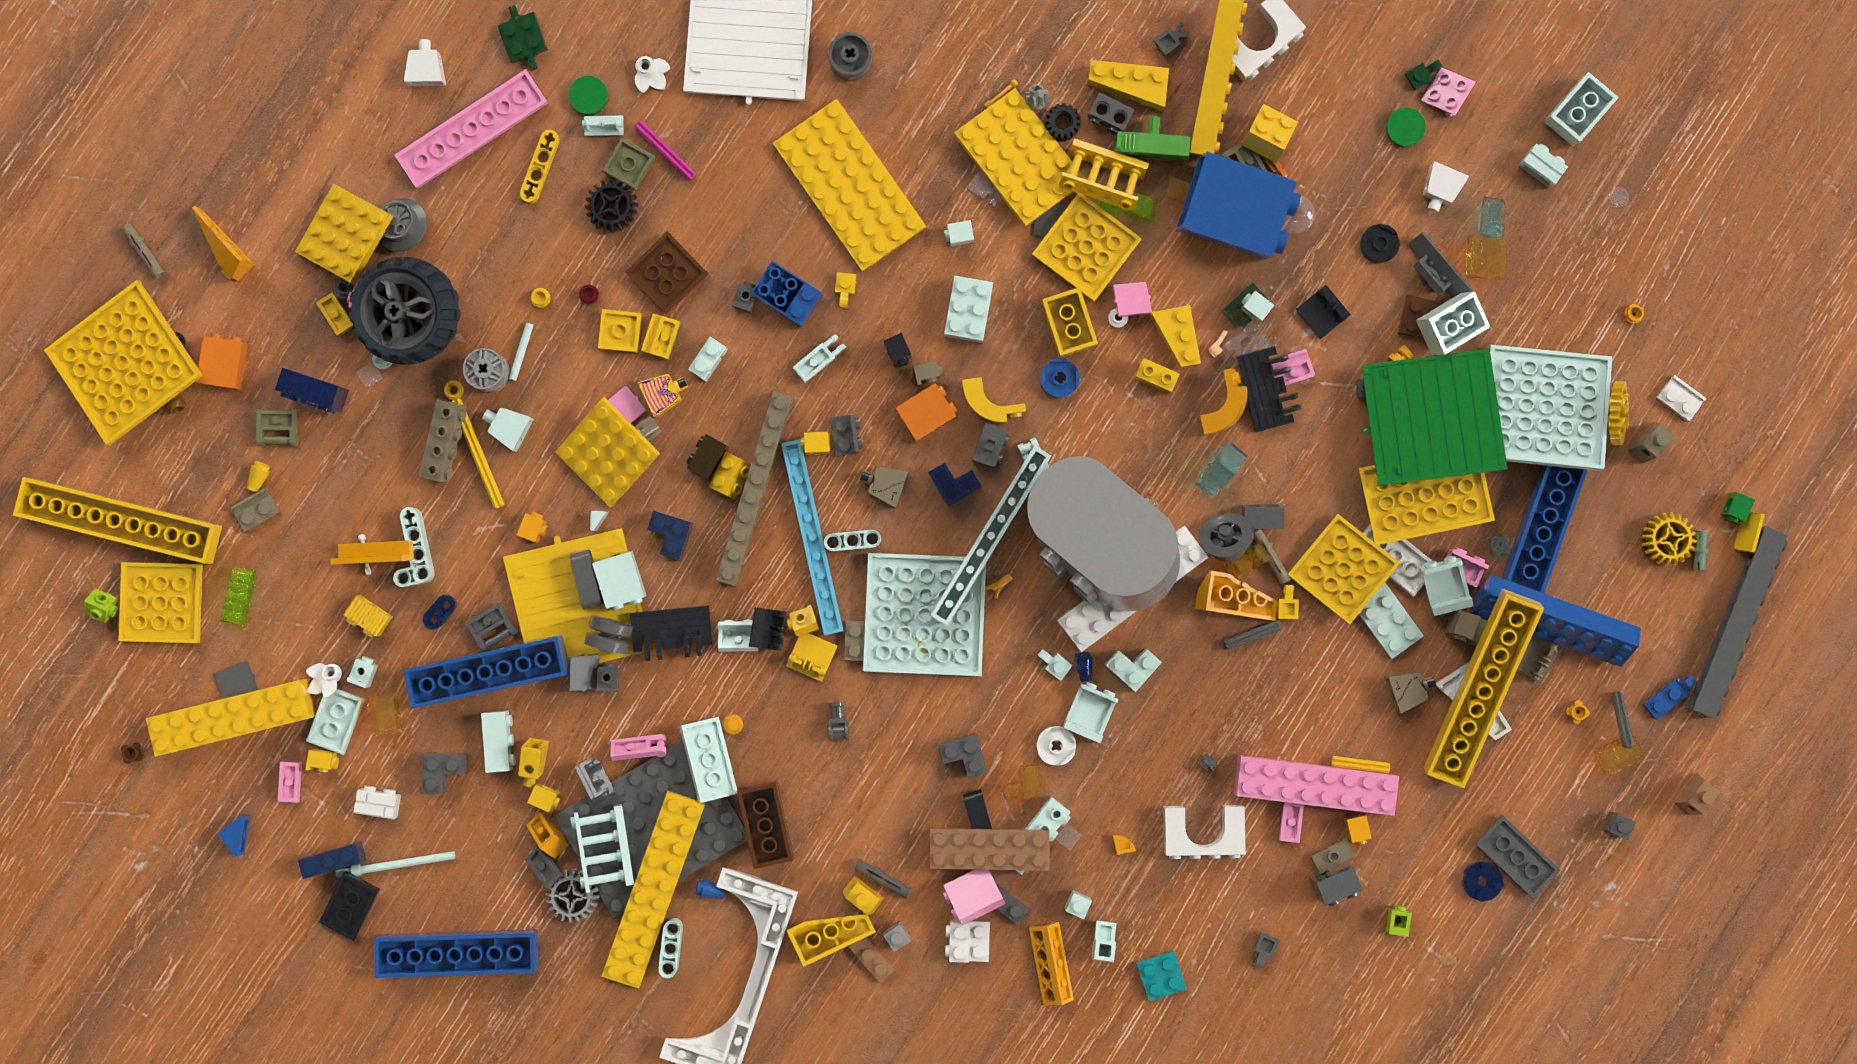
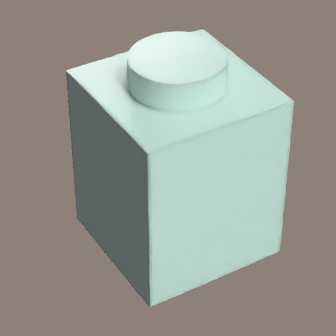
[944,220,974,247]
[1241,291,1274,323]
[1064,890,1092,919]

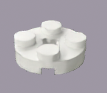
[1036,726,1076,766]

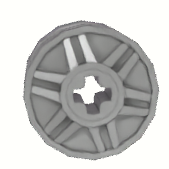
[462,348,511,393]

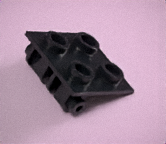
[1296,285,1351,339]
[748,607,788,651]

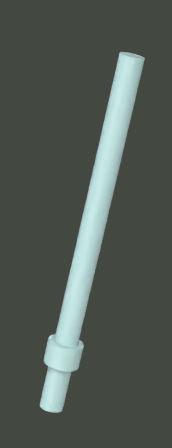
[336,851,455,878]

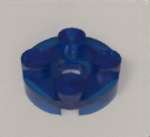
[1462,861,1504,902]

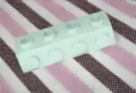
[1016,796,1071,875]

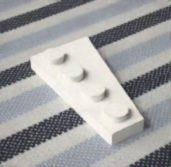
[1436,663,1512,740]

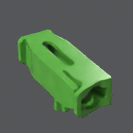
[1114,116,1191,161]

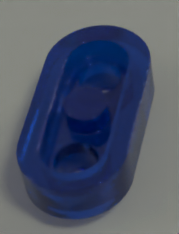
[423,595,457,630]

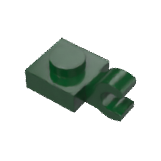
[1405,60,1442,91]

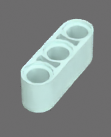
[824,530,881,552]
[658,918,683,978]

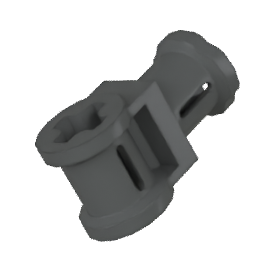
[828,702,849,741]

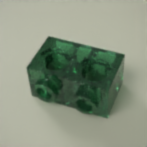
[1221,283,1268,328]

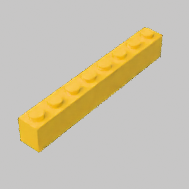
[1190,0,1248,155]

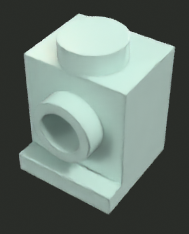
[347,656,378,688]

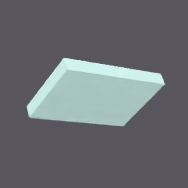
[306,689,365,755]

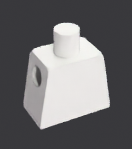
[404,39,446,86]
[1423,161,1469,213]

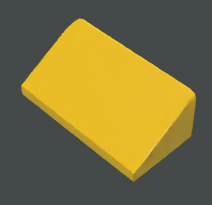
[1734,512,1765,553]

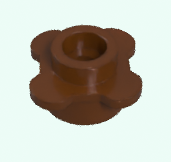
[121,742,143,764]

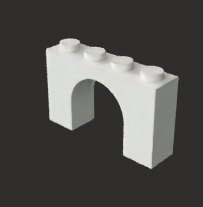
[1233,0,1306,82]
[1163,805,1246,859]

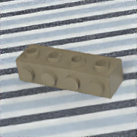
[419,399,467,482]

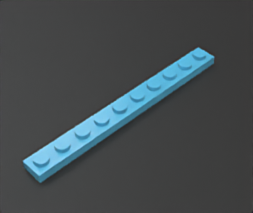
[781,439,844,636]

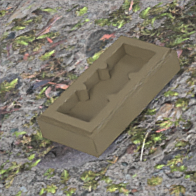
[1311,838,1355,874]

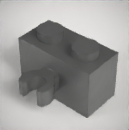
[972,423,1010,468]

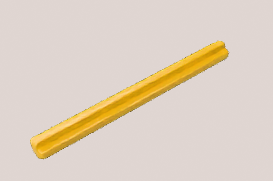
[451,399,504,509]

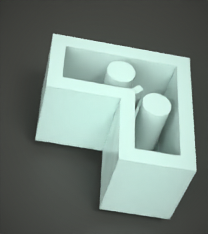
[1104,649,1162,692]

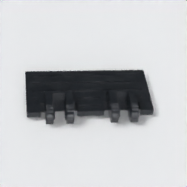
[1236,346,1302,433]
[630,605,713,661]

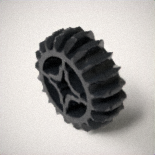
[585,179,639,233]

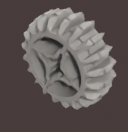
[545,868,599,923]

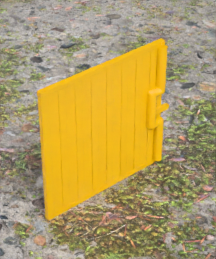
[503,528,652,663]

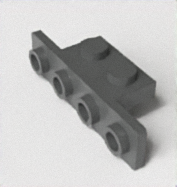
[1409,232,1473,297]

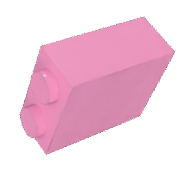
[943,870,1006,925]

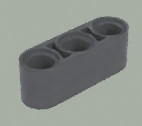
[570,549,603,609]

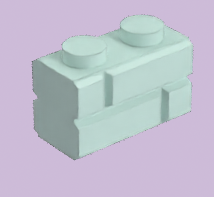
[1518,143,1568,188]
[688,337,728,382]

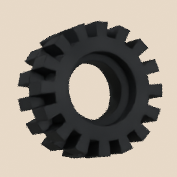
[1045,103,1081,141]

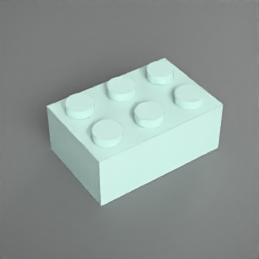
[1544,72,1619,147]
[944,276,994,343]
[1416,292,1490,355]

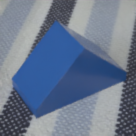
[218,815,250,857]

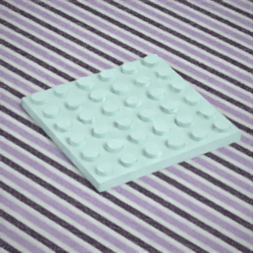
[1490,345,1612,471]
[863,553,986,676]

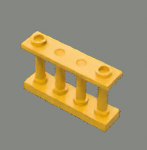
[1059,138,1149,211]

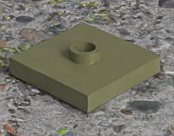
[602,137,656,191]

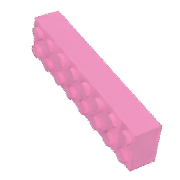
[1233,755,1399,816]

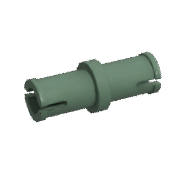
[1692,530,1709,570]

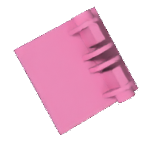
[1421,67,1476,118]

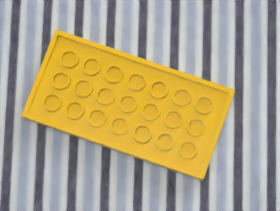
[773,99,926,272]

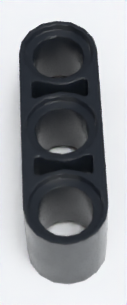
[962,789,992,829]

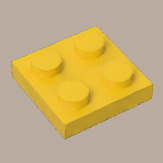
[598,309,642,353]

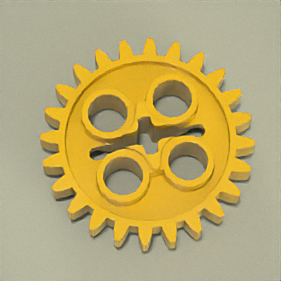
[1608,381,1630,445]

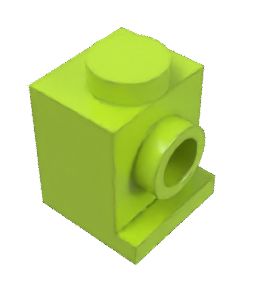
[1385,905,1412,937]

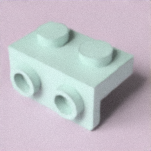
[718,620,758,652]

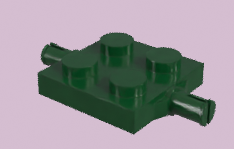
[497,5,548,71]

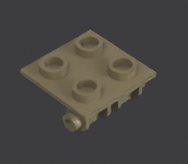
[1517,636,1560,683]

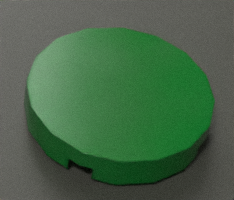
[569,76,608,115]
[1386,107,1426,147]

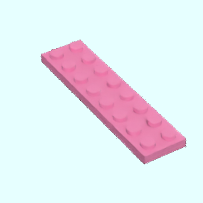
[395,69,548,189]

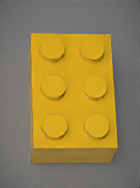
[1041,287,1098,358]

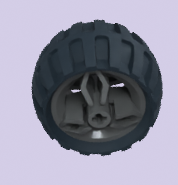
[349,257,461,365]

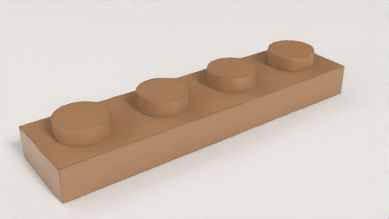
[834,909,895,983]

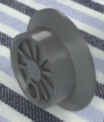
[379,198,427,251]
[1198,513,1254,561]

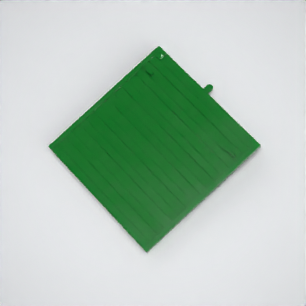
[1361,348,1508,486]

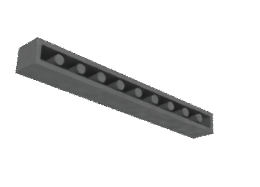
[1686,526,1788,719]

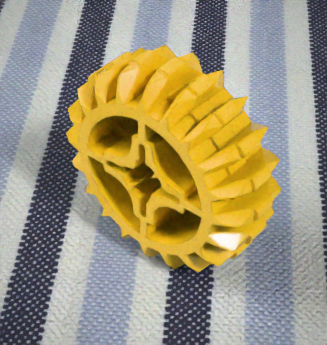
[1641,512,1697,566]

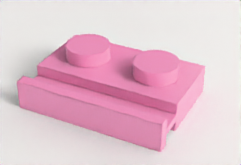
[1272,349,1315,386]

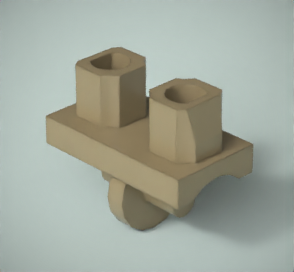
[635,416,662,442]

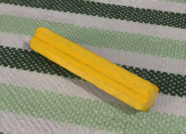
[1331,756,1390,774]

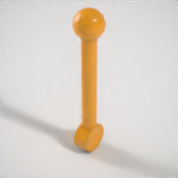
[985,79,1018,108]

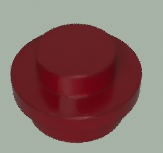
[579,284,599,304]

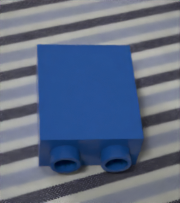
[1175,152,1301,260]

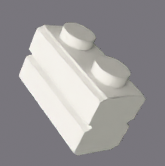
[354,785,401,819]

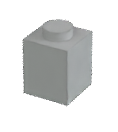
[883,921,911,952]

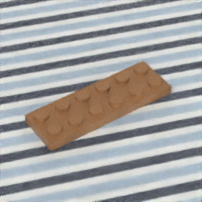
[930,828,1050,871]

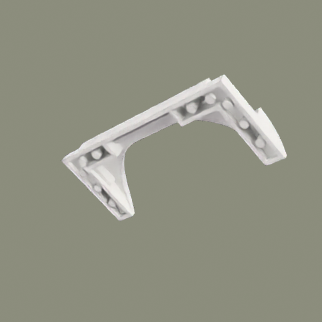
[659,867,798,1064]

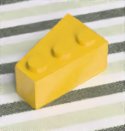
[1149,305,1201,369]

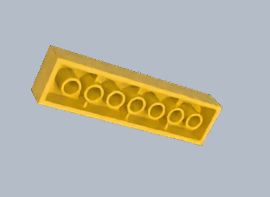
[146,679,316,757]

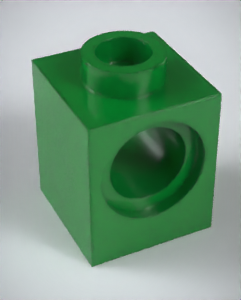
[1721,492,1755,524]

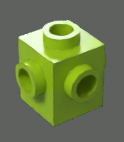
[84,589,118,623]

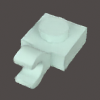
[1038,649,1073,681]

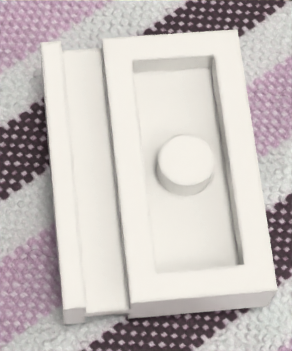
[1656,375,1706,422]

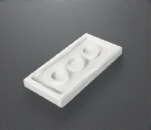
[1363,524,1432,597]

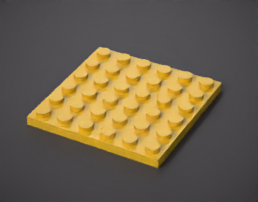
[44,280,203,445]

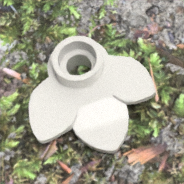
[635,56,670,93]
[306,663,342,698]

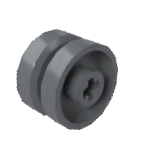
[829,32,872,81]
[584,616,634,654]

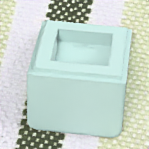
[590,511,609,531]

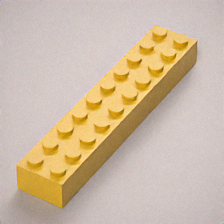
[13,477,222,564]
[1424,589,1544,788]

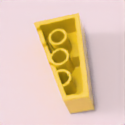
[1087,60,1169,112]

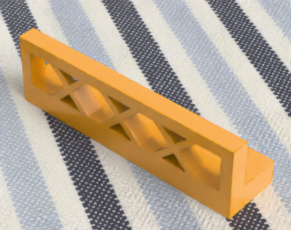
[330,540,414,565]
[1029,922,1074,1006]

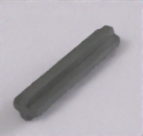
[1224,621,1281,650]
[1611,691,1634,748]

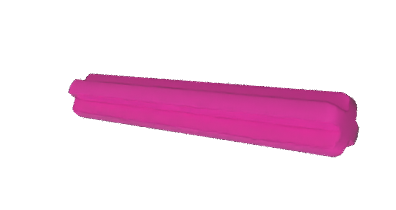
[635,121,696,181]

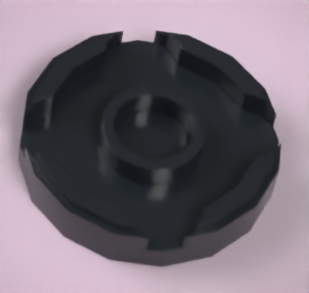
[1360,224,1400,263]

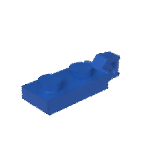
[1643,675,1697,720]

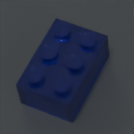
[275,367,349,414]

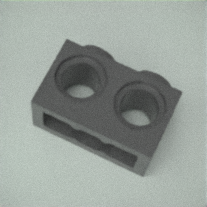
[1088,92,1134,134]

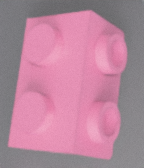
[1445,547,1489,587]

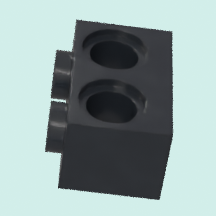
[884,333,912,368]

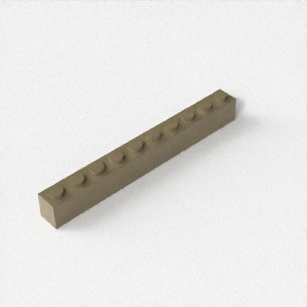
[716,391,794,586]

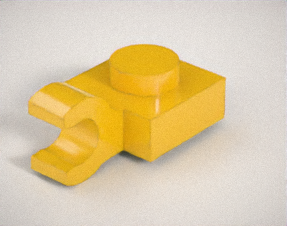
[835,272,856,308]
[1277,585,1299,619]

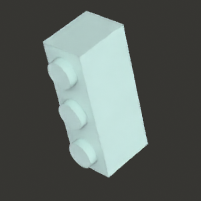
[481,710,516,773]

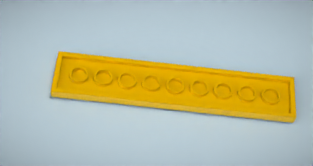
[601,790,705,989]

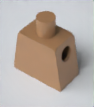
[1674,773,1720,815]

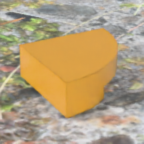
[1112,835,1136,855]

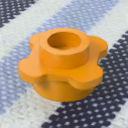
[1566,700,1590,724]

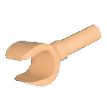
[1209,330,1228,358]

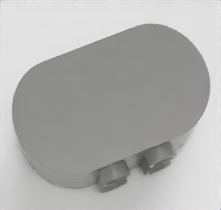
[1027,456,1180,611]

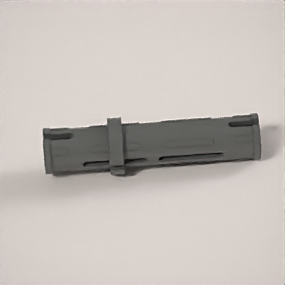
[854,859,912,899]

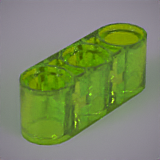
[1098,189,1158,220]
[221,566,256,626]

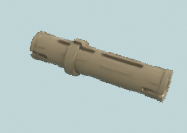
[121,223,166,279]
[1253,529,1291,585]

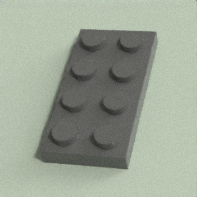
[1474,815,1560,899]

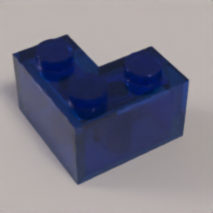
[928,463,982,507]

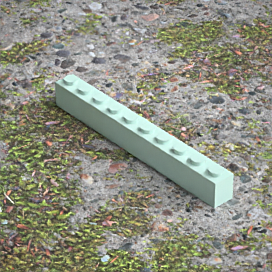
[930,445,1051,626]

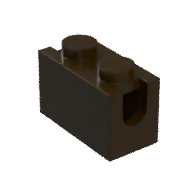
[686,434,728,481]

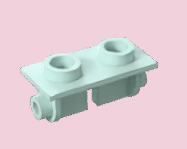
[582,115,624,136]

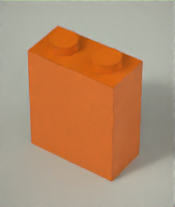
[196,333,248,390]
[895,383,957,443]

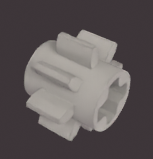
[1025,85,1049,110]

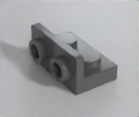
[831,413,863,457]

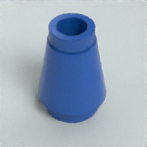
[695,879,725,899]

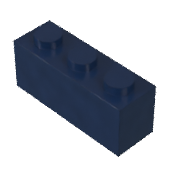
[298,841,367,879]

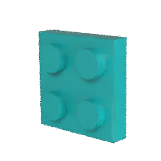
[1136,950,1187,1002]

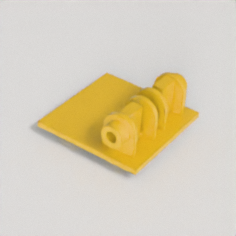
[786,633,837,682]

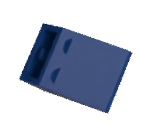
[751,261,823,328]

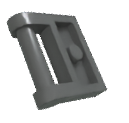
[465,603,518,652]

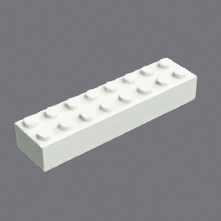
[1057,526,1208,652]

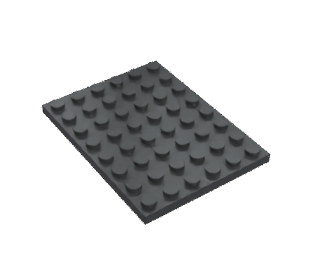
[554,741,747,918]

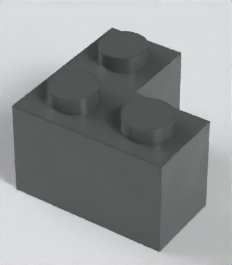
[938,733,987,778]
[421,752,468,794]
[1310,866,1363,906]

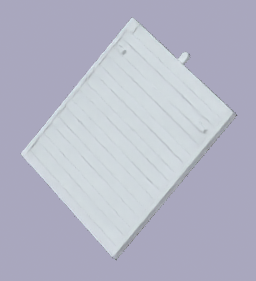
[683,0,812,105]

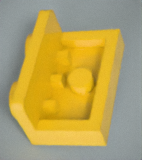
[709,452,751,500]

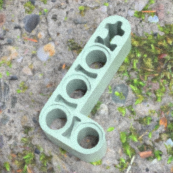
[393,507,435,587]

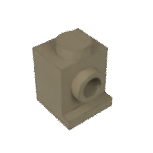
[913,361,944,387]

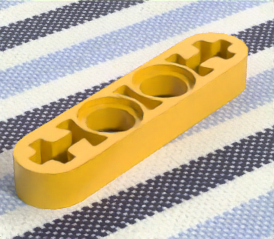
[520,130,560,204]

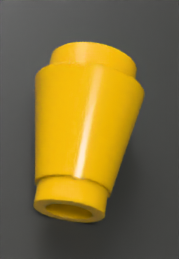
[247,461,270,492]

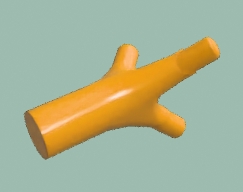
[985,573,1013,599]

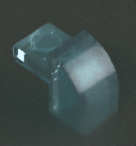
[1478,197,1506,237]

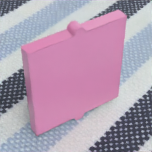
[1113,282,1152,317]
[608,386,647,423]

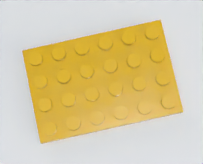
[953,88,1086,227]
[1358,465,1495,545]

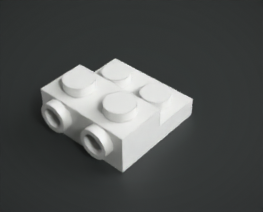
[945,920,990,963]

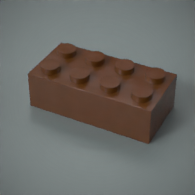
[737,781,794,869]

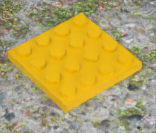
[295,184,393,285]
[1032,193,1142,302]
[555,397,660,508]
[1287,514,1401,625]
[118,562,203,643]

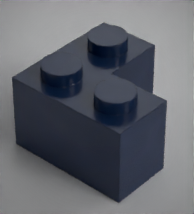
[647,511,693,560]

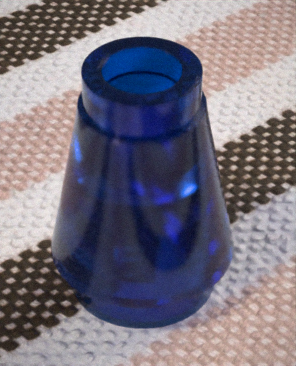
[1073,652,1093,682]

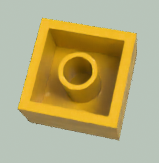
[1242,104,1298,163]

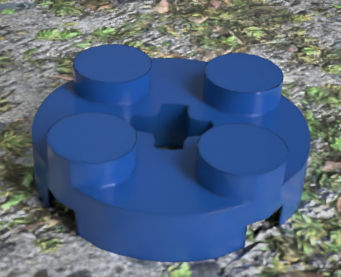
[1040,358,1080,398]

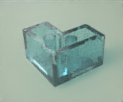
[1195,441,1248,499]

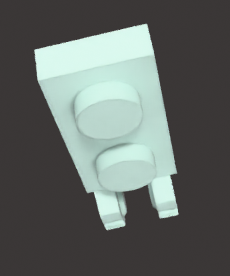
[792,334,846,383]

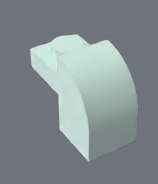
[1092,921,1116,963]

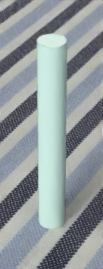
[509,323,534,381]

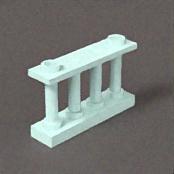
[571,804,634,893]

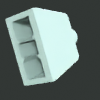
[482,408,534,452]

